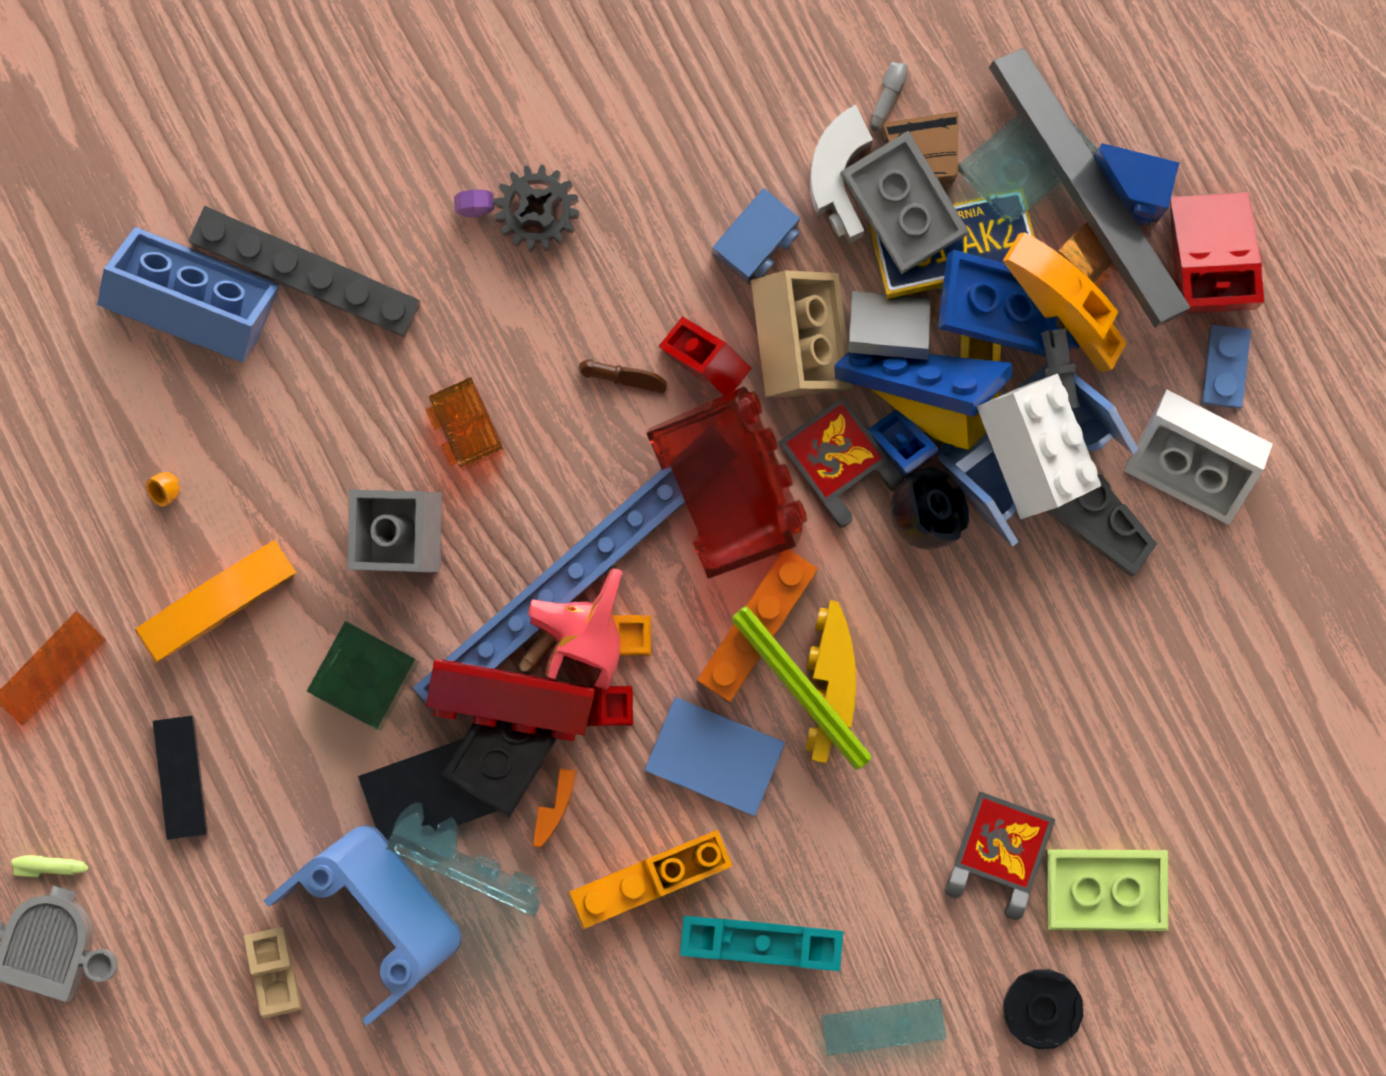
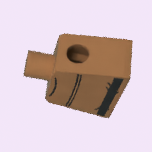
[881,111,959,186]

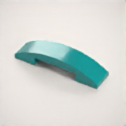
[680,915,844,971]

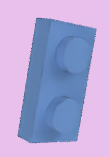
[1201,325,1251,409]

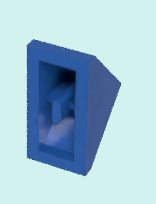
[867,409,939,479]

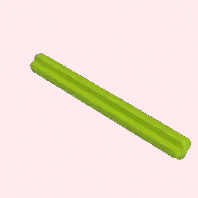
[731,607,872,770]

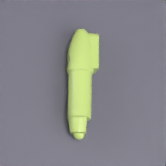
[11,855,88,877]

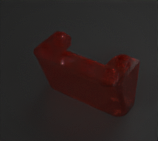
[646,386,808,579]

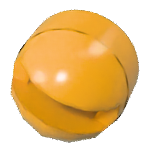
[145,472,181,507]

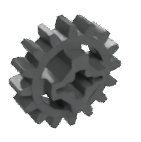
[494,165,579,252]

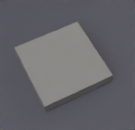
[848,291,930,360]

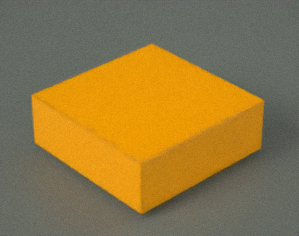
[613,615,651,656]

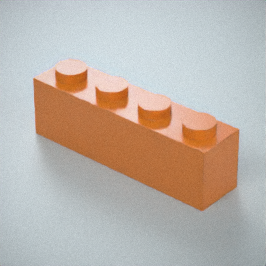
[697,547,819,704]

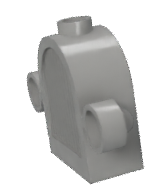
[0,885,118,1002]

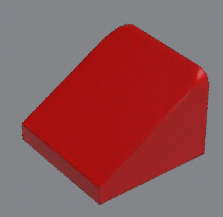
[587,686,633,727]

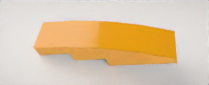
[134,540,296,663]

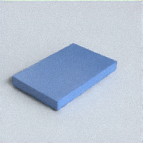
[644,697,785,816]

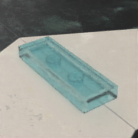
[821,998,947,1056]

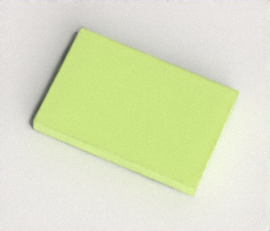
[1046,849,1168,931]

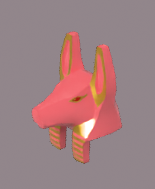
[528,568,622,690]

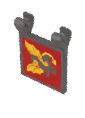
[779,397,904,528]
[944,792,1055,920]

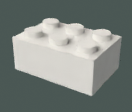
[977,374,1101,520]

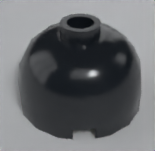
[890,467,969,550]

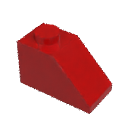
[658,316,752,399]

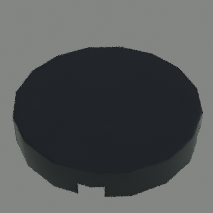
[1003,969,1083,1049]

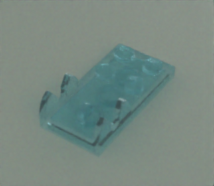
[386,803,541,917]

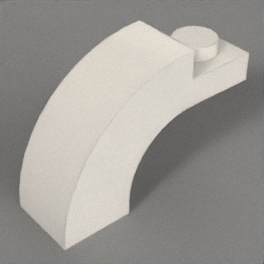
[810,105,873,244]

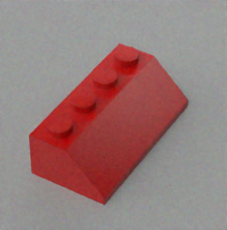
[426,658,595,741]

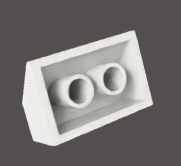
[1123,389,1273,525]

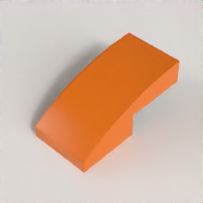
[533,768,577,847]

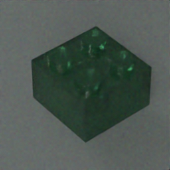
[307,621,419,731]

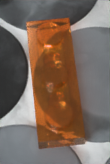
[0,611,107,725]

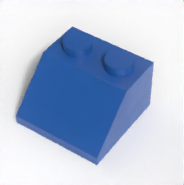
[1094,143,1180,226]

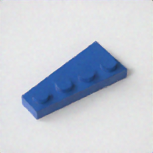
[834,352,1013,417]

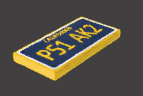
[869,189,1035,299]

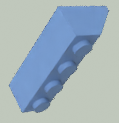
[97,227,280,362]

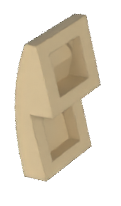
[244,927,302,1019]

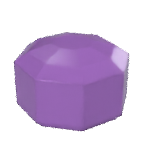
[454,190,494,218]

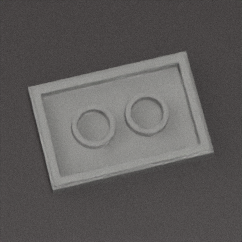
[840,131,970,274]

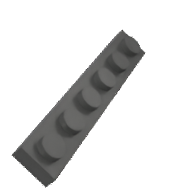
[188,205,421,338]

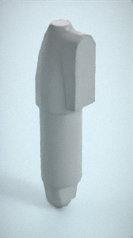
[870,61,907,131]

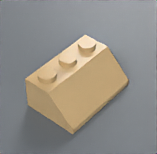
[751,270,853,397]

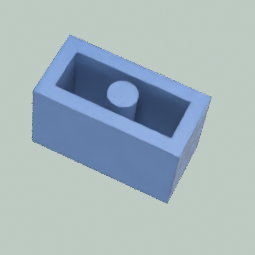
[712,188,800,284]

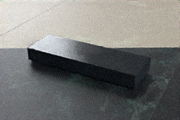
[153,716,208,840]

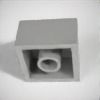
[347,490,442,572]

